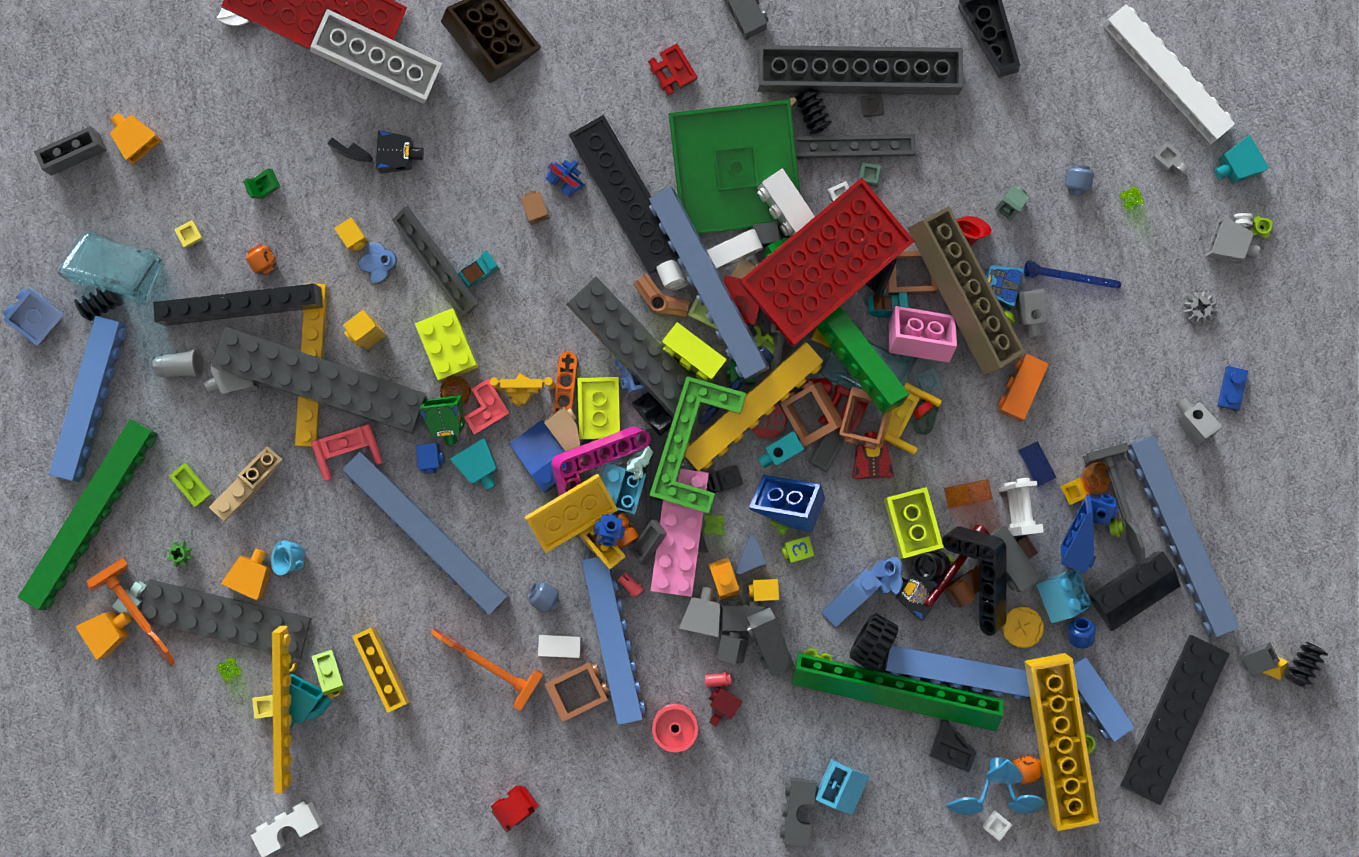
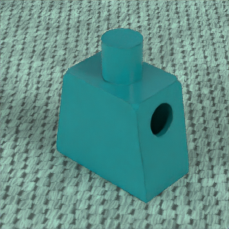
[1214,135,1269,183]
[758,431,806,469]
[450,438,498,491]

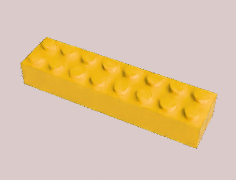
[1024,653,1099,831]

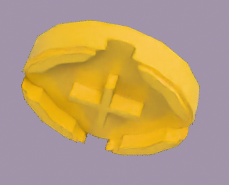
[1001,607,1044,648]

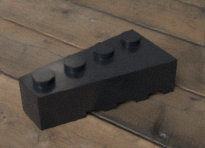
[958,0,1020,77]

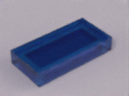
[1018,441,1057,487]

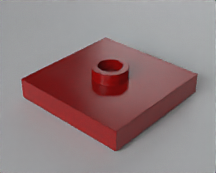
[724,275,760,325]

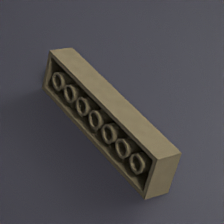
[907,206,1025,375]

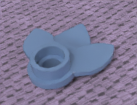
[358,243,397,284]
[871,557,903,594]

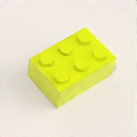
[415,308,479,383]
[662,322,727,383]
[884,487,944,559]

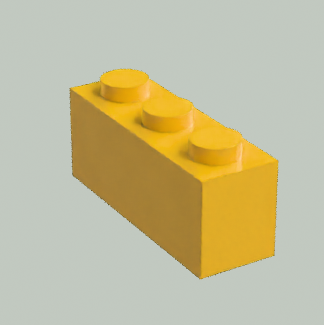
[343,310,387,350]

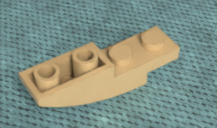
[209,446,283,522]

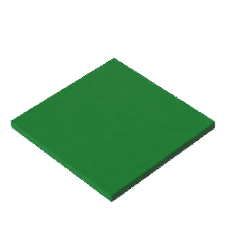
[668,99,800,234]

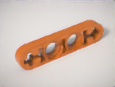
[553,351,578,414]

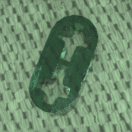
[914,400,939,435]

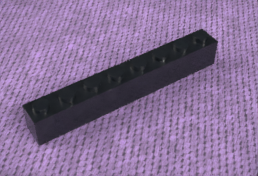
[153,283,323,326]

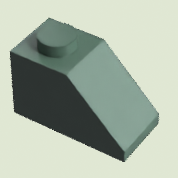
[995,185,1029,221]

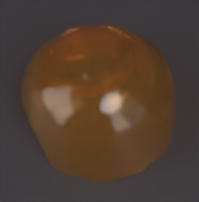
[440,376,471,405]
[1081,462,1111,495]

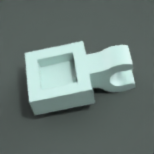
[626,446,653,480]
[112,581,147,618]

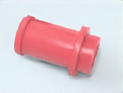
[617,572,644,598]
[705,671,732,688]

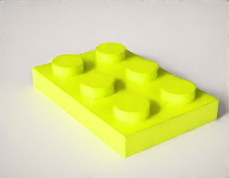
[578,377,620,440]

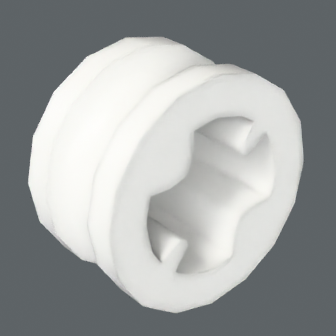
[1234,213,1253,227]

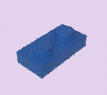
[1217,366,1248,411]

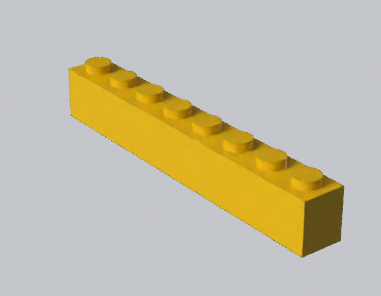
[685,342,823,471]

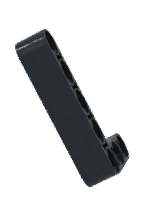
[942,526,1006,636]

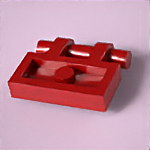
[648,43,698,96]

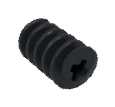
[795,89,832,135]
[74,281,123,321]
[1285,642,1328,689]

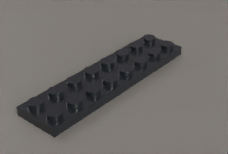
[568,115,679,274]
[1120,635,1230,805]

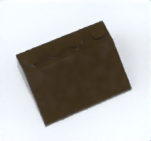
[441,0,541,84]

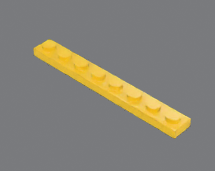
[295,283,327,447]
[272,626,292,794]

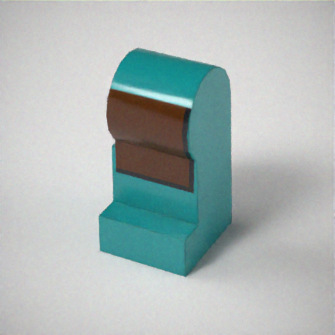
[458,251,499,288]
[868,292,908,318]

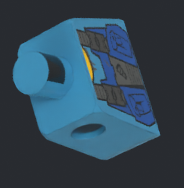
[985,266,1024,310]

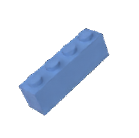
[1073,656,1135,742]

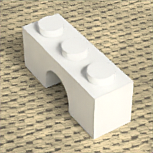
[251,801,323,857]

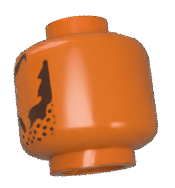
[246,244,277,275]
[1012,754,1042,785]

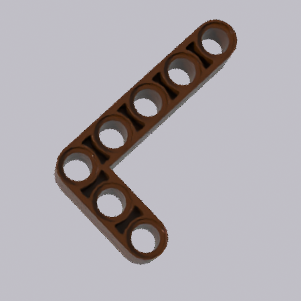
[943,535,1038,608]

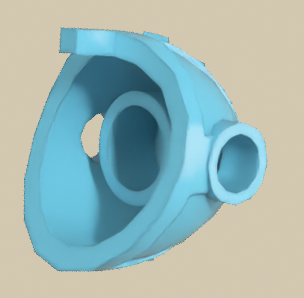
[271,540,306,575]

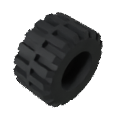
[850,613,898,671]

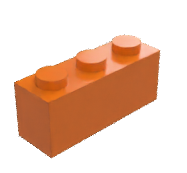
[997,354,1049,422]

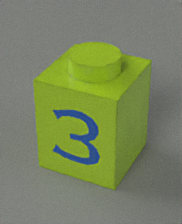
[781,536,815,563]

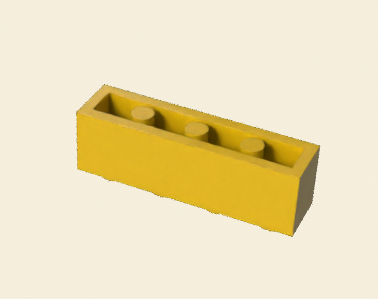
[352,627,411,713]

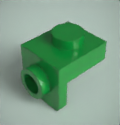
[243,169,281,199]

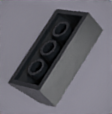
[1089,551,1180,631]

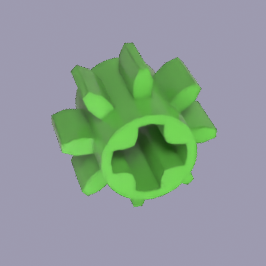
[166,542,194,567]

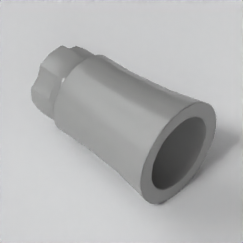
[153,349,203,377]

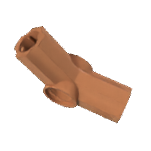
[633,274,690,318]

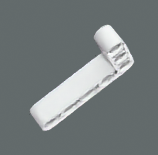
[656,229,763,291]

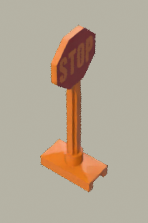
[86,558,175,667]
[431,628,543,711]

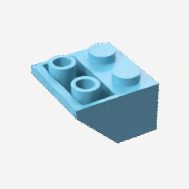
[602,463,646,515]
[1036,569,1092,623]
[815,758,869,815]

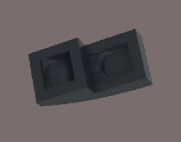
[327,137,373,162]
[632,392,673,435]
[706,465,743,493]

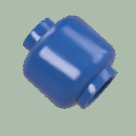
[1068,617,1096,649]

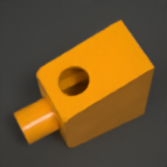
[110,113,162,165]
[221,548,271,600]
[708,557,740,601]
[76,611,132,660]

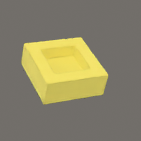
[174,220,204,248]
[252,695,273,719]

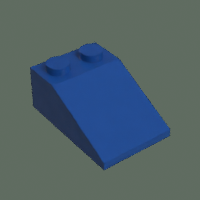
[509,420,567,493]
[749,475,825,532]
[1060,495,1096,573]

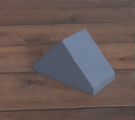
[735,534,766,575]

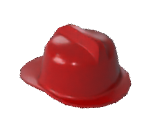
[956,216,992,247]

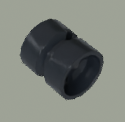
[913,551,950,580]

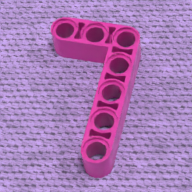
[551,426,651,496]

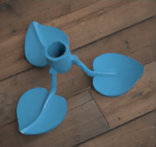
[945,757,1045,815]

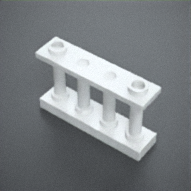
[999,478,1044,536]

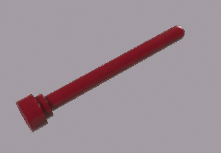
[925,525,989,607]

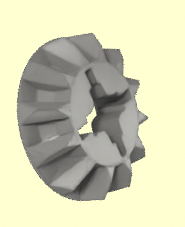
[1183,292,1217,324]

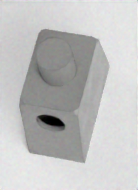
[1206,217,1260,263]
[1016,289,1047,336]
[204,367,258,397]
[1176,398,1222,447]
[679,586,720,637]

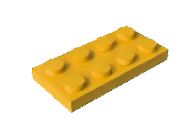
[525,474,618,553]

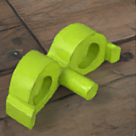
[803,648,833,661]

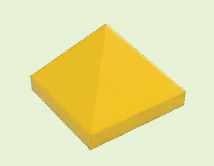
[1262,657,1288,681]

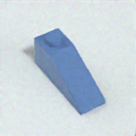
[821,569,882,627]

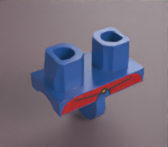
[546,160,585,196]

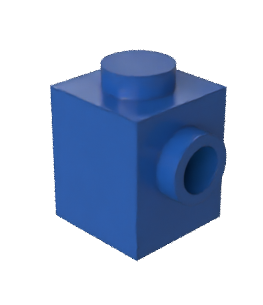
[416,443,445,474]

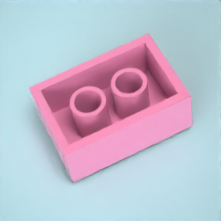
[888,306,957,362]

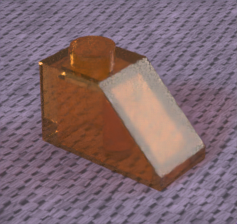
[944,479,993,508]

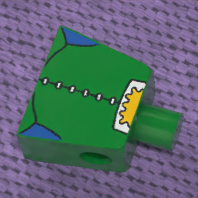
[419,395,465,445]

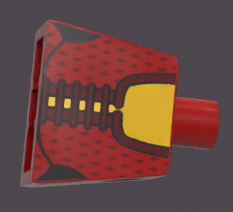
[852,432,894,479]

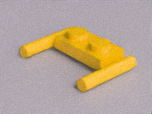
[490,377,556,394]
[884,382,942,455]

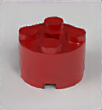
[490,785,540,833]

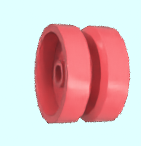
[652,703,698,753]

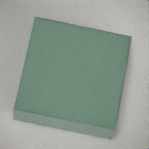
[858,162,882,187]

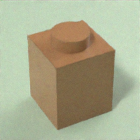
[521,191,550,225]

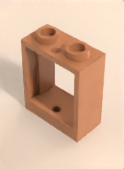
[886,251,938,295]
[780,381,843,447]
[839,387,892,450]
[544,661,610,722]

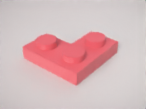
[464,378,510,435]

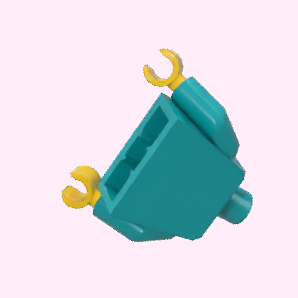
[289,663,341,727]

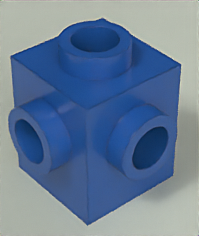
[1091,492,1119,525]
[594,514,625,547]

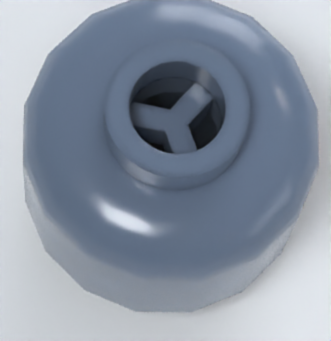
[1065,165,1094,195]
[528,582,560,613]

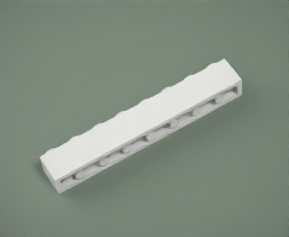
[1103,4,1235,145]

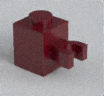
[709,687,743,727]

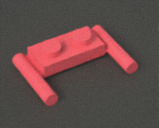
[311,423,383,481]

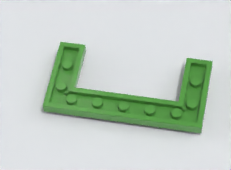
[650,376,747,514]

